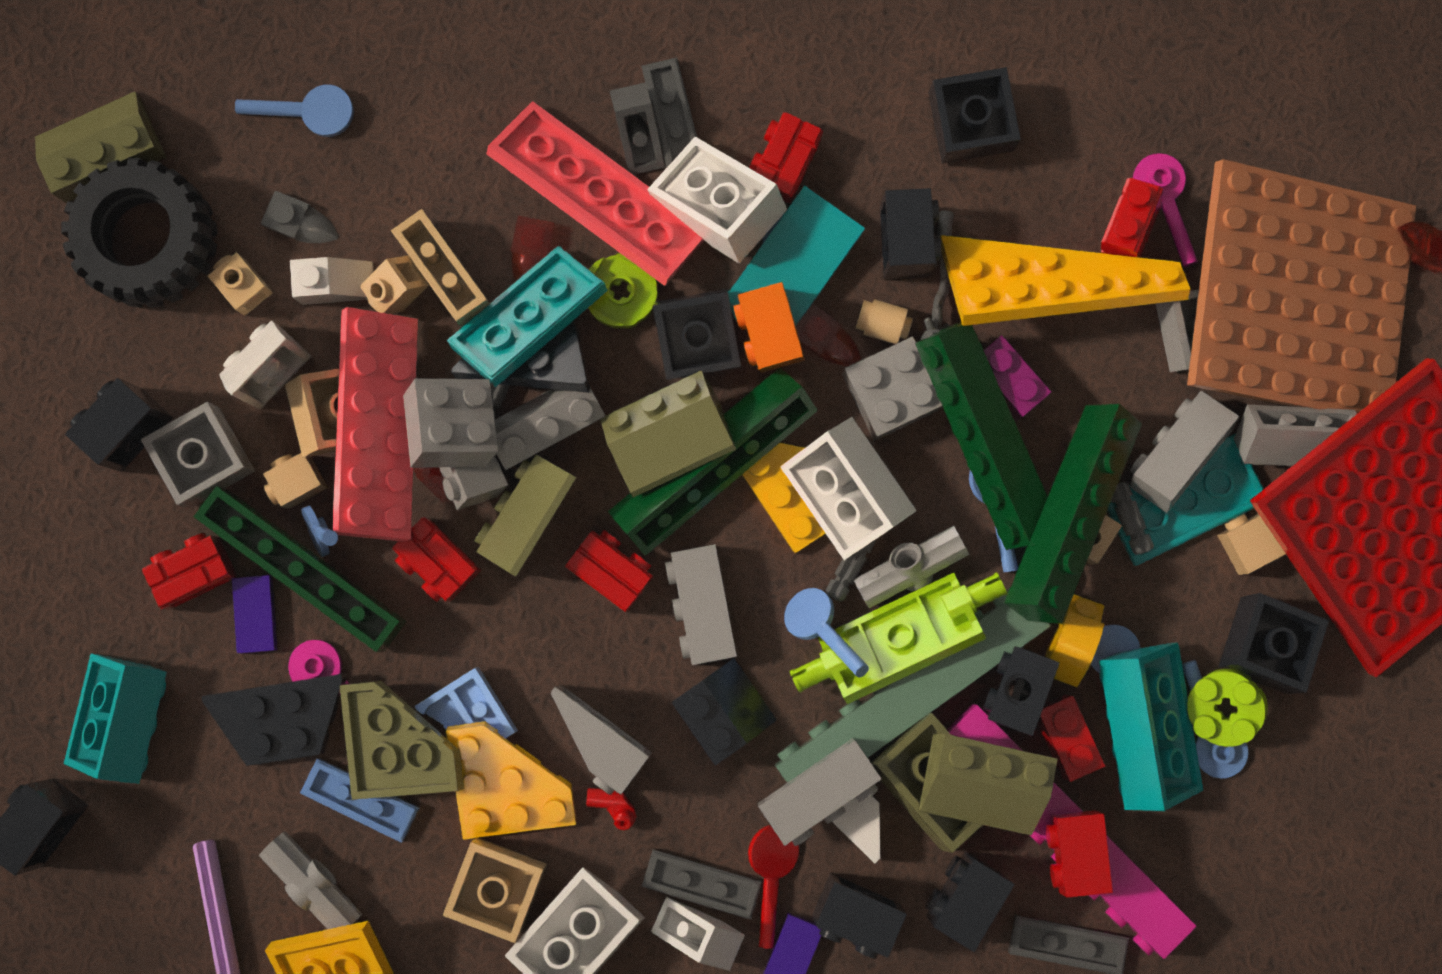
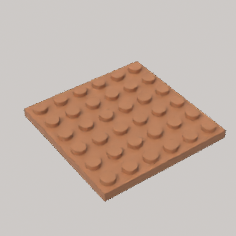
[1187,159,1416,414]

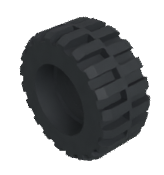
[61,158,218,308]

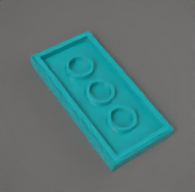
[729,186,865,326]
[447,246,608,387]
[1107,433,1264,566]

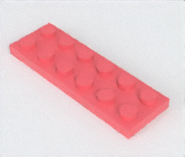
[486,101,705,286]
[333,307,418,542]

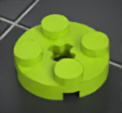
[588,253,658,329]
[1187,668,1268,747]

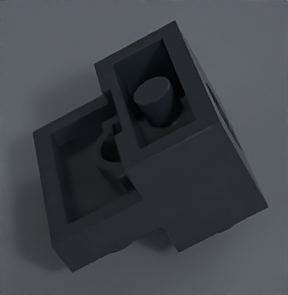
[983,646,1060,736]

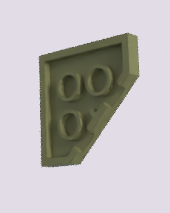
[340,681,464,800]

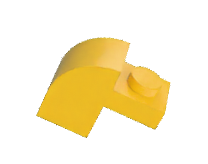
[1045,594,1104,687]

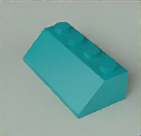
[1099,642,1203,811]

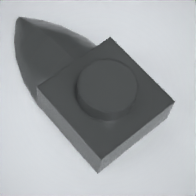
[261,191,339,243]

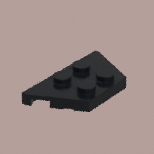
[451,320,590,393]
[202,673,347,766]

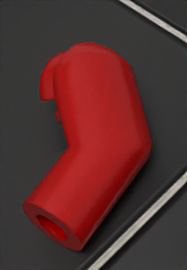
[586,788,637,830]

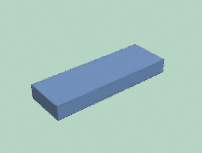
[300,758,420,843]

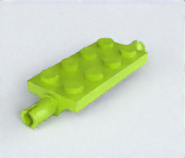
[790,572,1008,704]

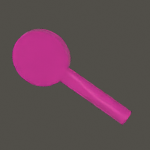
[1133,153,1198,267]
[288,640,350,695]

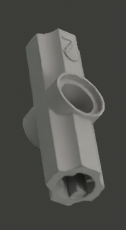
[854,526,970,608]
[259,831,363,929]

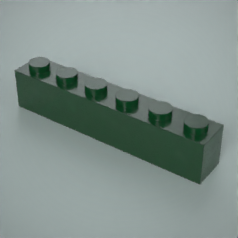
[915,322,1048,550]
[608,367,818,556]
[1004,404,1142,624]
[193,486,407,652]

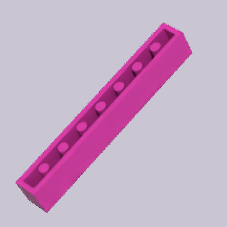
[946,704,1196,959]

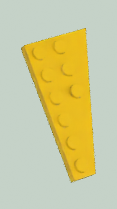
[940,235,1190,326]

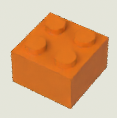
[733,282,805,373]

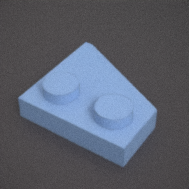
[415,667,518,739]

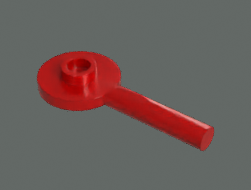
[748,825,799,949]

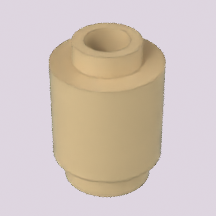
[855,299,913,344]

